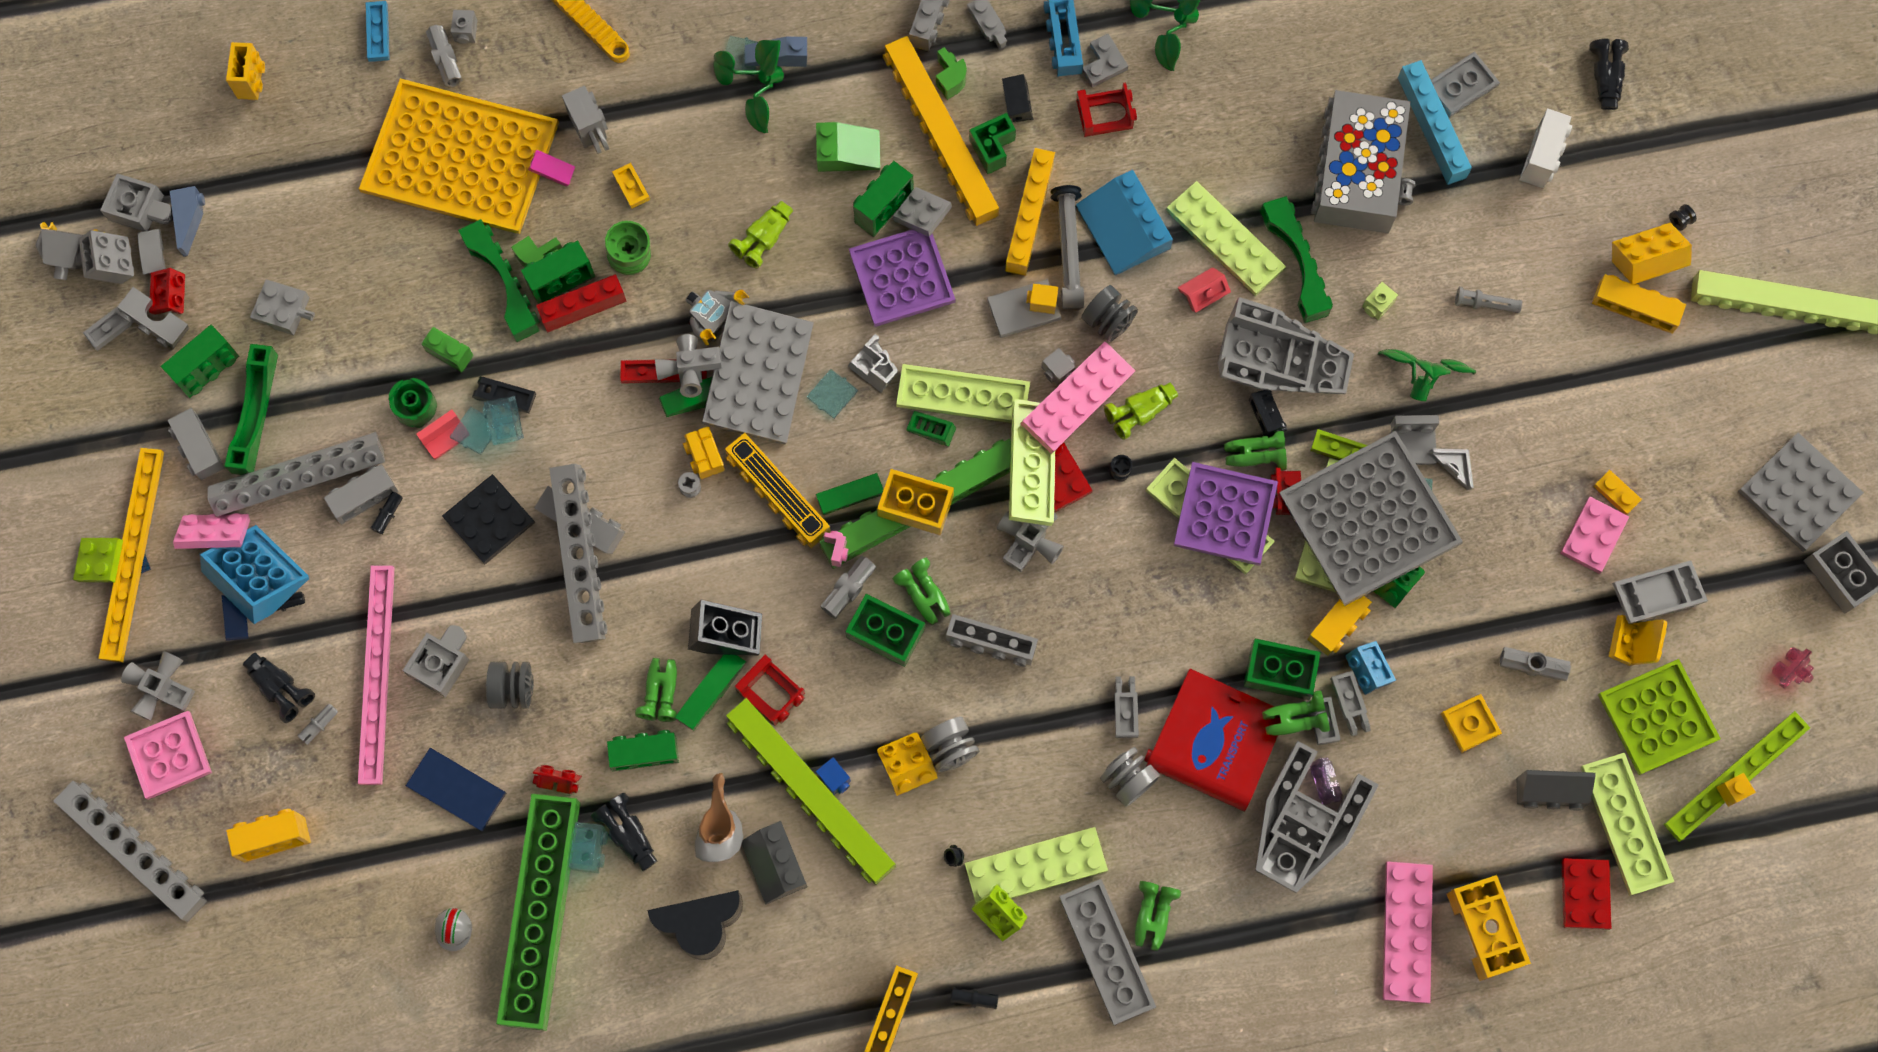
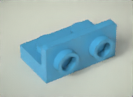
[1346,641,1396,695]

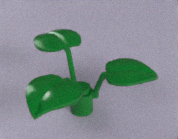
[1130,0,1200,71]
[713,40,784,133]
[1378,349,1476,401]

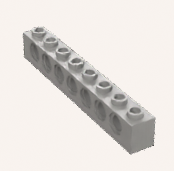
[208,432,385,517]
[549,464,607,643]
[54,781,207,922]

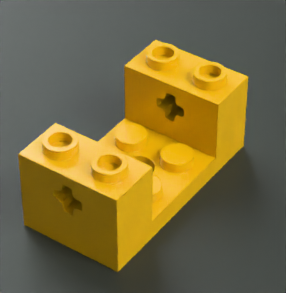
[1447,875,1531,981]

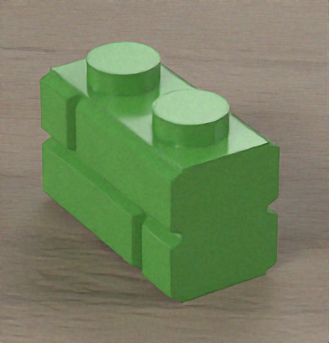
[422,327,473,372]

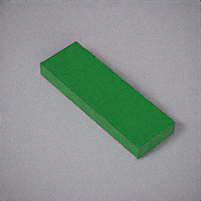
[816,473,884,515]

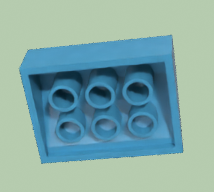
[1076,170,1173,275]
[200,525,309,624]

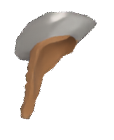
[695,773,743,862]

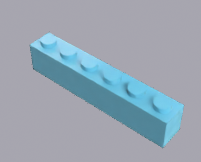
[1398,60,1472,185]

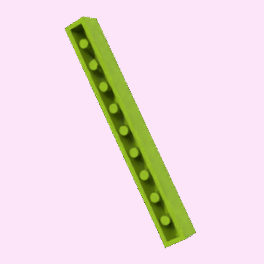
[726,698,896,885]

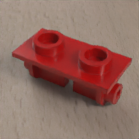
[532,765,582,795]

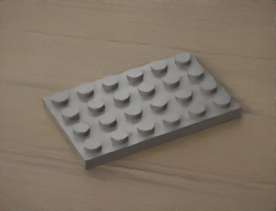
[702,301,814,445]

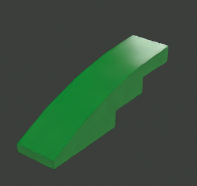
[659,377,712,417]
[675,655,747,731]

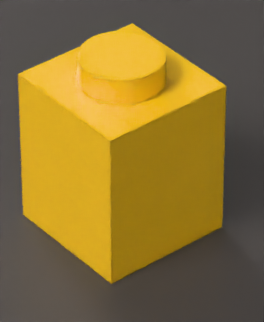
[1026,283,1058,314]
[1716,772,1756,807]

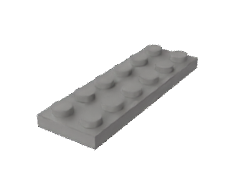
[1059,879,1156,1026]

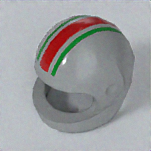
[435,908,472,951]

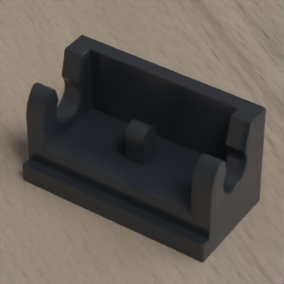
[1002,74,1034,122]
[1248,390,1287,437]

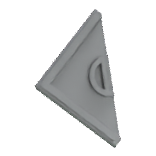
[1429,449,1474,490]

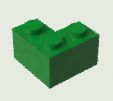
[969,113,1016,175]

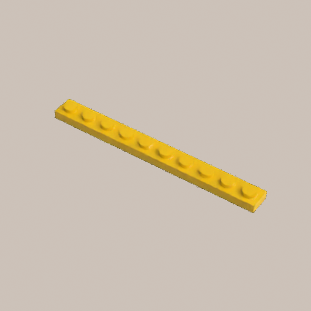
[98,448,164,663]

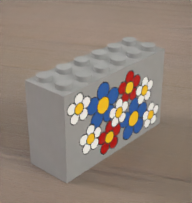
[1311,90,1411,233]

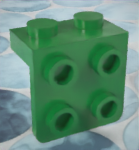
[1374,566,1425,609]

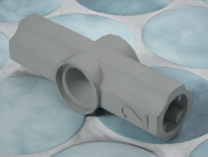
[426,25,463,87]
[821,555,876,619]
[1499,647,1571,681]

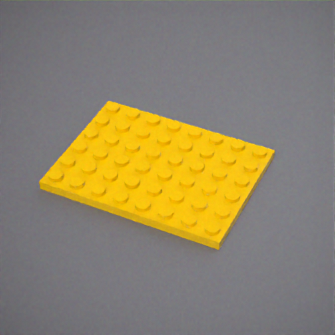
[359,78,559,234]

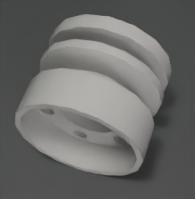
[921,717,980,773]
[1100,747,1161,807]

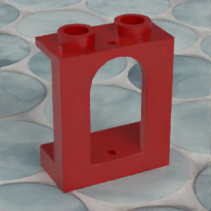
[1076,82,1137,137]
[735,654,805,726]

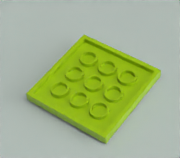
[1598,659,1721,775]

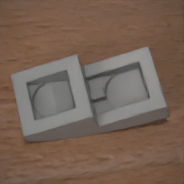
[138,229,166,274]

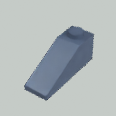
[745,36,807,67]
[170,186,205,257]

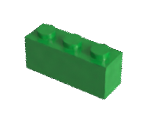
[607,730,679,772]

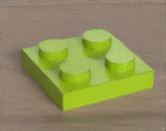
[73,538,123,583]

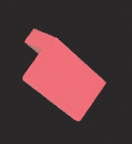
[1178,268,1231,313]
[416,410,470,459]

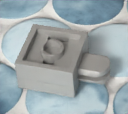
[562,86,609,154]
[100,173,173,231]
[402,625,469,698]

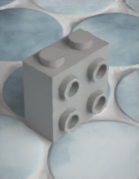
[79,230,134,284]

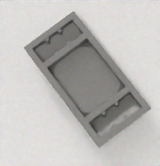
[1612,561,1708,624]

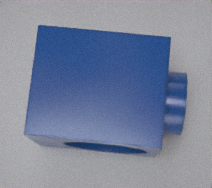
[816,758,851,795]

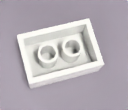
[1519,108,1572,188]

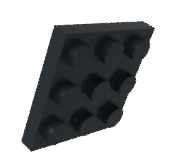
[442,474,535,565]

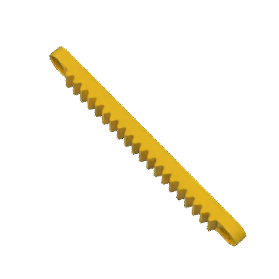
[551,0,630,63]

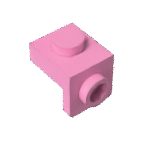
[823,531,849,567]

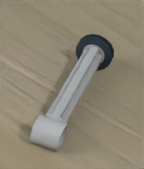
[1050,185,1084,309]

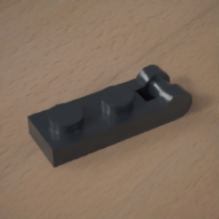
[472,376,536,414]

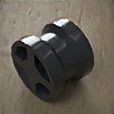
[1669,204,1697,231]

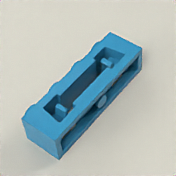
[1044,0,1083,77]

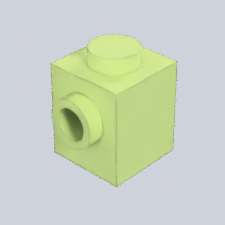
[1362,282,1398,320]

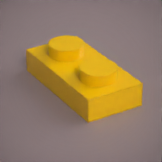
[612,163,650,209]
[1593,470,1642,515]

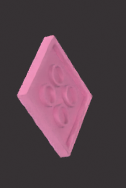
[124,711,212,800]

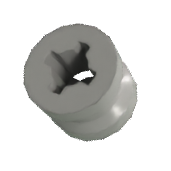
[678,472,701,498]

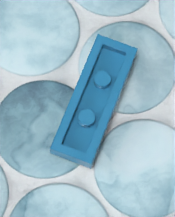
[366,1,390,62]

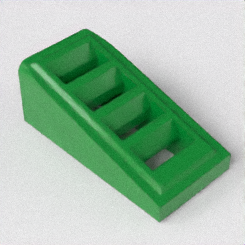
[906,411,956,447]

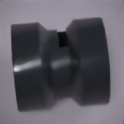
[1109,455,1133,482]

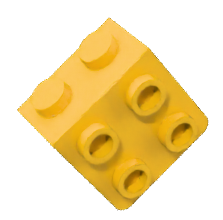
[1608,615,1667,666]
[877,733,938,796]

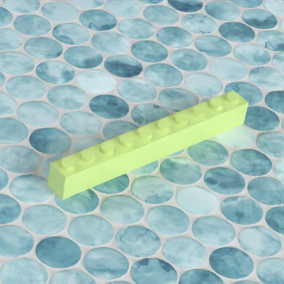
[1691,270,1878,334]

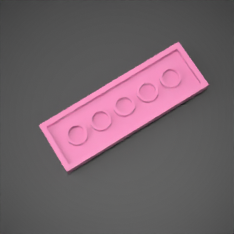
[1020,342,1135,454]
[1383,862,1433,1004]

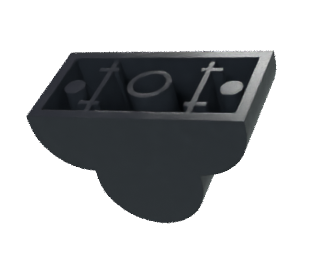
[647,890,743,960]

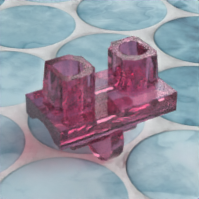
[1772,647,1814,689]

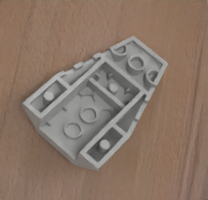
[1218,297,1354,395]

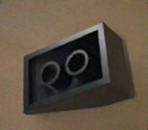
[688,600,762,656]

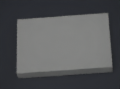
[1431,52,1500,118]
[987,279,1061,338]

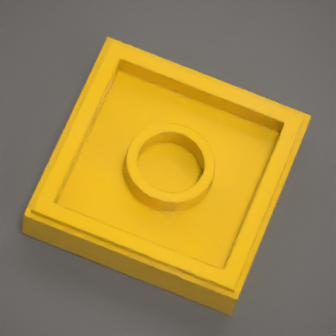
[1440,694,1502,753]

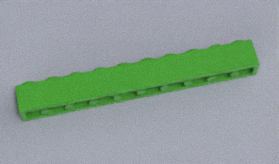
[819,438,1011,569]

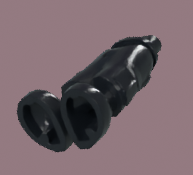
[1589,38,1629,110]
[243,652,315,723]
[590,793,658,871]

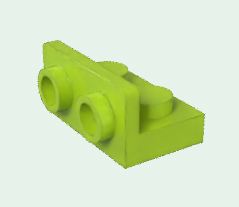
[972,885,1027,942]

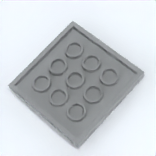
[1738,433,1864,552]

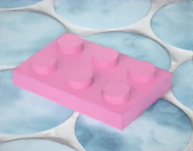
[1560,497,1629,574]
[173,513,250,549]

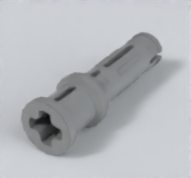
[1455,286,1522,313]

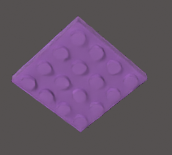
[849,229,956,327]
[1174,462,1278,566]

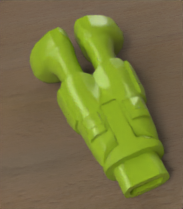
[728,201,793,269]
[1104,382,1178,440]

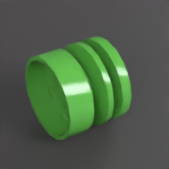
[605,221,651,275]

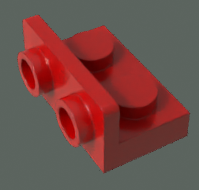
[149,268,185,315]
[1270,468,1301,515]

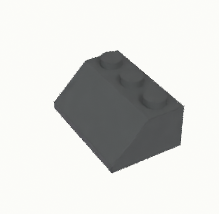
[1516,770,1596,810]
[741,821,808,905]

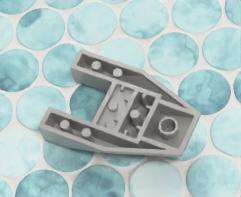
[1255,741,1379,893]

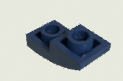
[221,595,249,641]

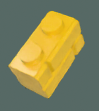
[683,426,725,479]

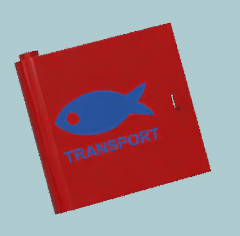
[1143,669,1281,812]

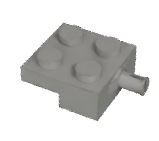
[250,279,315,335]

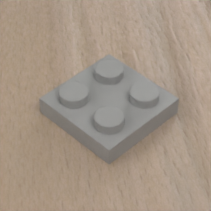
[893,187,952,237]

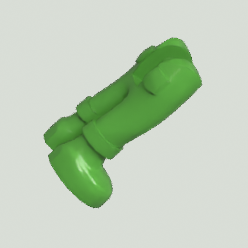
[1224,431,1287,470]
[892,557,951,625]
[635,658,677,722]
[1262,690,1330,735]
[1135,881,1181,951]

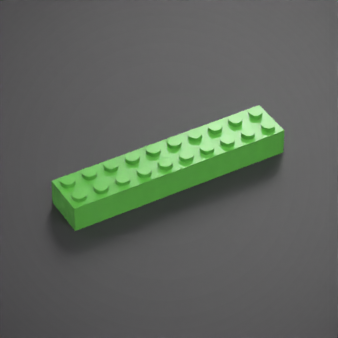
[496,794,580,1031]

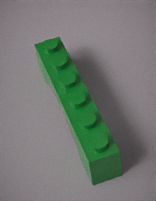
[1260,196,1333,323]
[458,219,540,342]
[224,344,278,475]

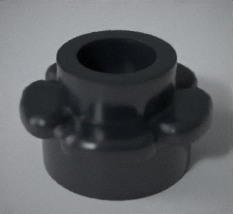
[944,845,964,867]

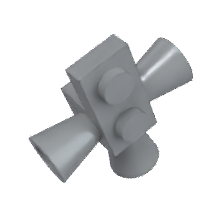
[655,334,722,398]
[997,511,1064,572]
[121,651,195,721]

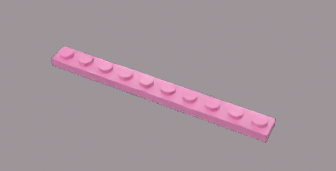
[358,566,395,785]

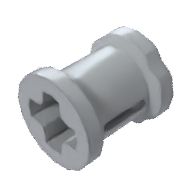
[1398,178,1415,205]

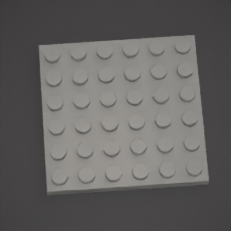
[1279,431,1463,606]

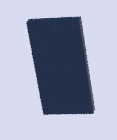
[405,748,507,832]

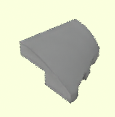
[848,334,898,393]

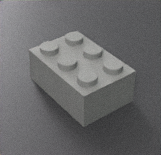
[1803,531,1878,614]

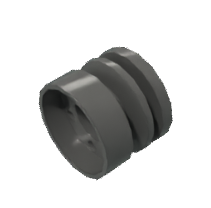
[1081,285,1138,343]
[486,662,534,709]

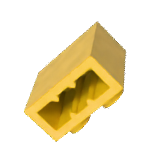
[226,42,265,100]

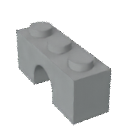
[117,287,189,349]

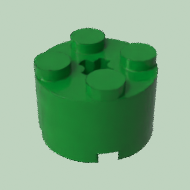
[389,378,437,428]

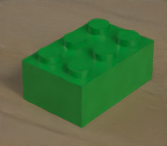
[853,160,914,237]
[521,240,595,304]
[160,324,240,398]
[845,594,925,667]
[1244,638,1321,700]

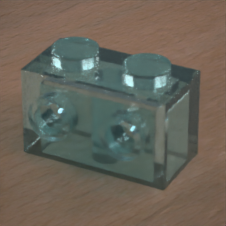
[483,396,524,445]
[569,822,608,873]

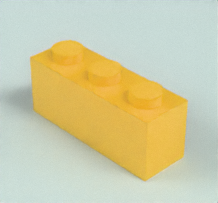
[1307,596,1372,656]

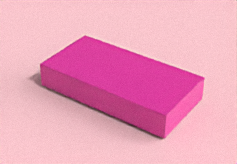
[528,150,575,187]

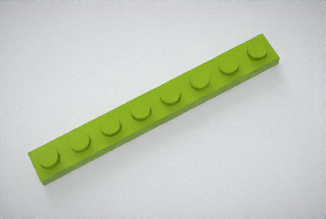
[1663,711,1810,842]

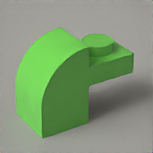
[936,47,967,100]
[511,236,562,267]

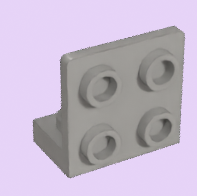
[1391,415,1439,465]

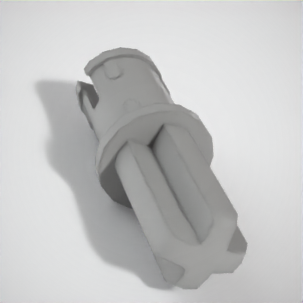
[297,704,338,745]

